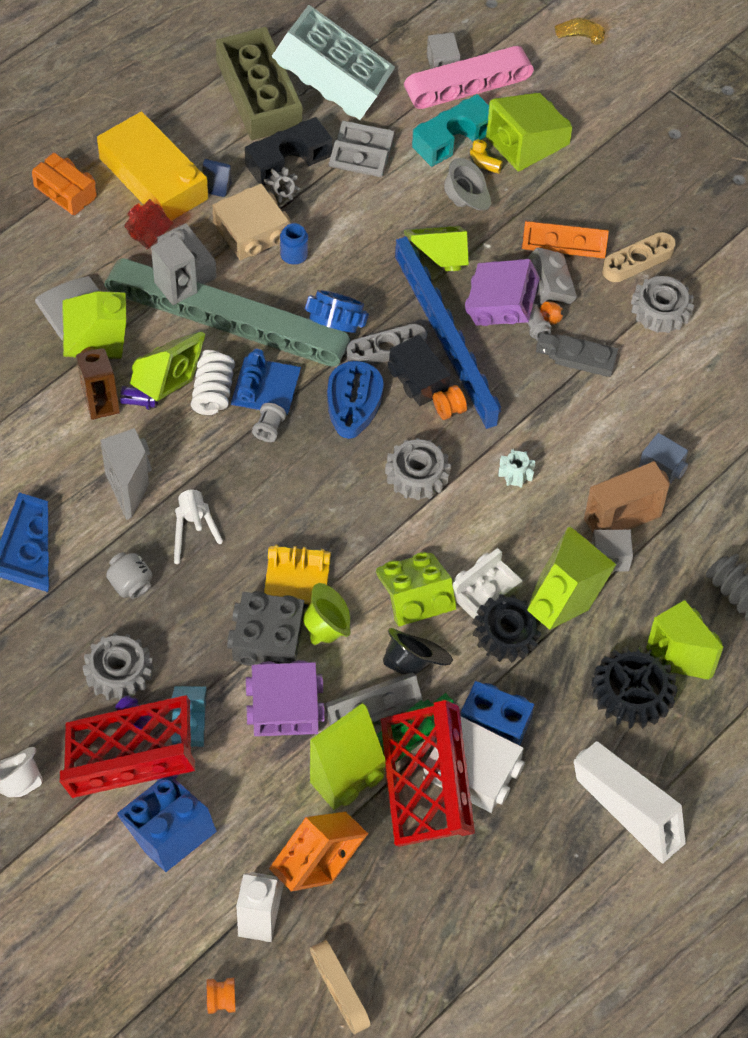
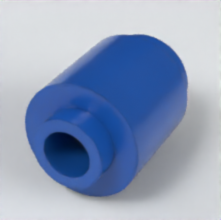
[280,223,308,265]

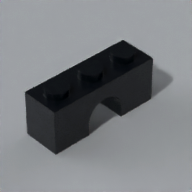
[245,117,332,186]

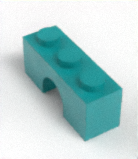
[412,94,489,167]

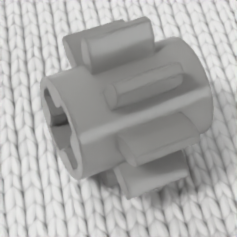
[264,167,300,203]

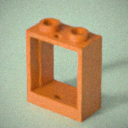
[269,811,368,892]

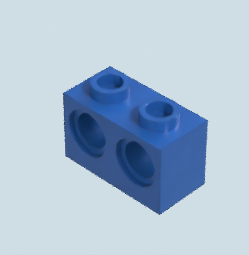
[460,681,534,746]

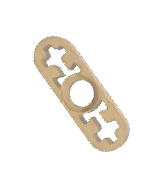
[602,232,675,282]
[310,940,370,1034]

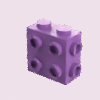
[465,259,540,326]
[246,660,324,736]

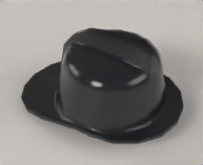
[383,628,453,675]

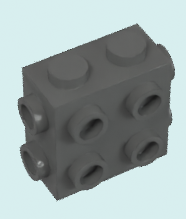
[227,591,304,666]

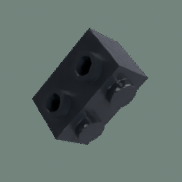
[387,334,451,406]

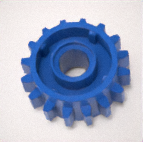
[305,290,369,333]

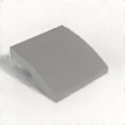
[329,121,395,177]
[35,276,99,341]

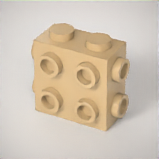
[212,184,291,261]

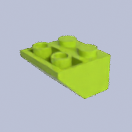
[646,600,723,680]

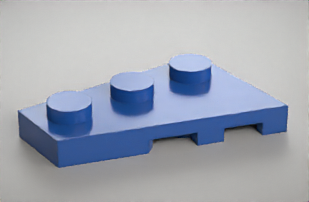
[0,492,49,592]

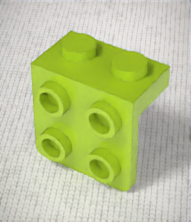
[376,552,457,627]

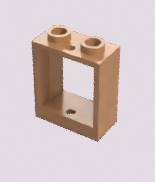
[584,461,670,533]

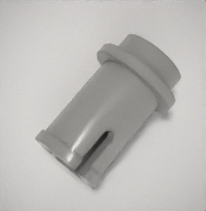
[527,304,551,341]

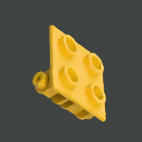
[264,544,331,605]

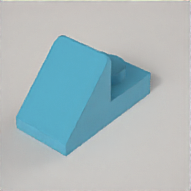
[171,686,207,747]

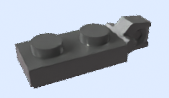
[536,333,618,377]

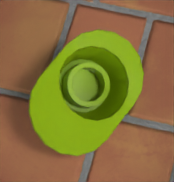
[303,583,351,645]

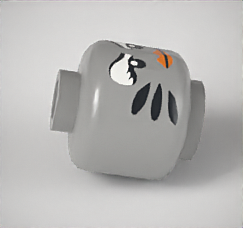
[106,552,153,599]

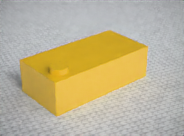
[97,111,208,225]

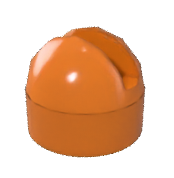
[540,302,563,325]

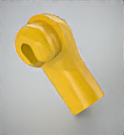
[470,139,503,174]

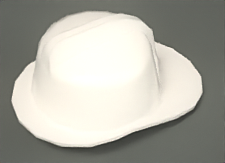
[0,747,43,798]

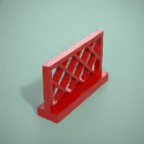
[59,695,195,798]
[380,700,475,847]

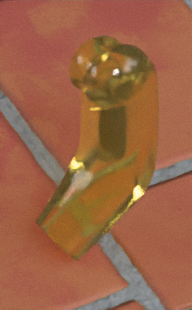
[555,18,605,45]

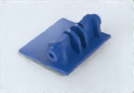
[231,349,301,415]

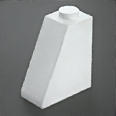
[236,872,284,942]

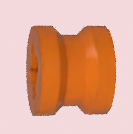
[433,385,467,420]
[207,978,236,1014]

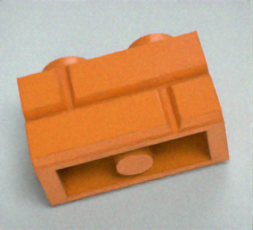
[32,153,96,216]

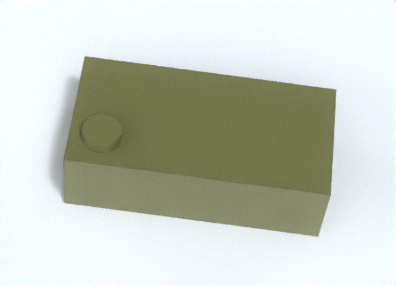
[216,27,303,141]

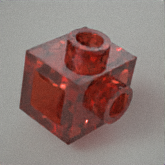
[124,199,173,250]

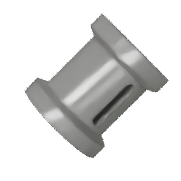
[252,403,286,442]

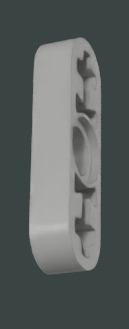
[347,324,427,365]

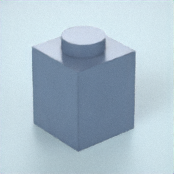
[639,433,688,484]

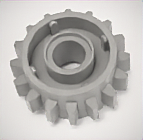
[631,276,694,333]
[385,438,451,500]
[83,633,153,701]

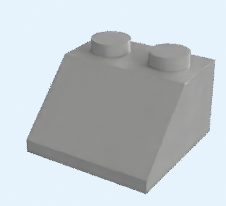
[100,428,152,520]

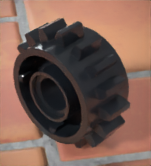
[472,594,541,663]

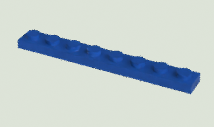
[395,236,501,429]

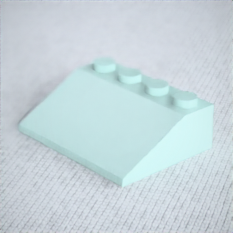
[272,5,395,120]

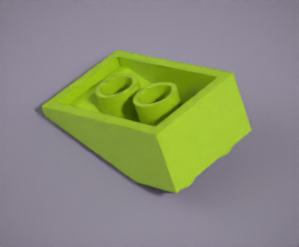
[310,703,386,810]

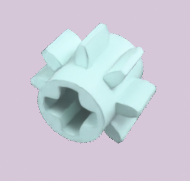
[498,449,535,488]

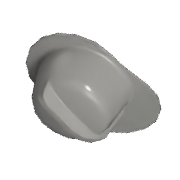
[444,158,491,211]

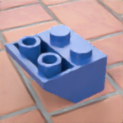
[117,776,217,872]

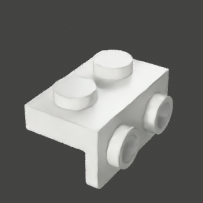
[453,548,523,619]

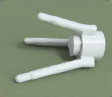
[174,490,223,564]

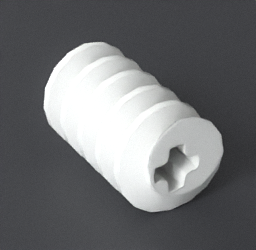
[191,350,235,415]

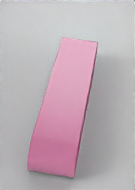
[404,46,534,109]

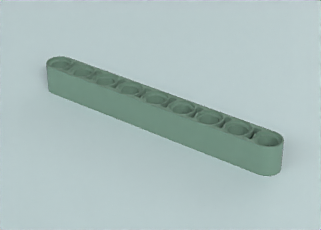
[105,258,350,367]

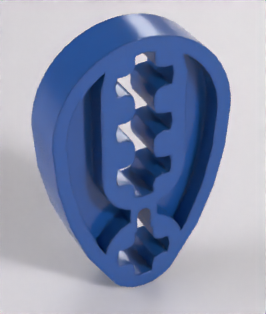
[327,361,384,439]

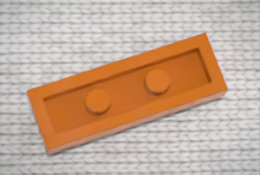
[522,220,609,258]

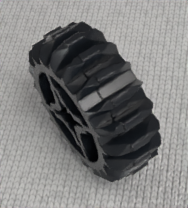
[591,646,678,729]

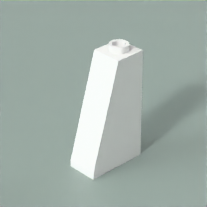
[574,741,686,864]

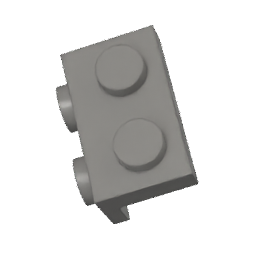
[526,247,577,308]

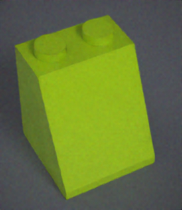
[486,92,572,172]
[527,526,617,630]

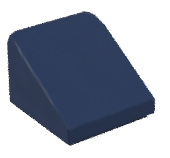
[202,159,232,197]

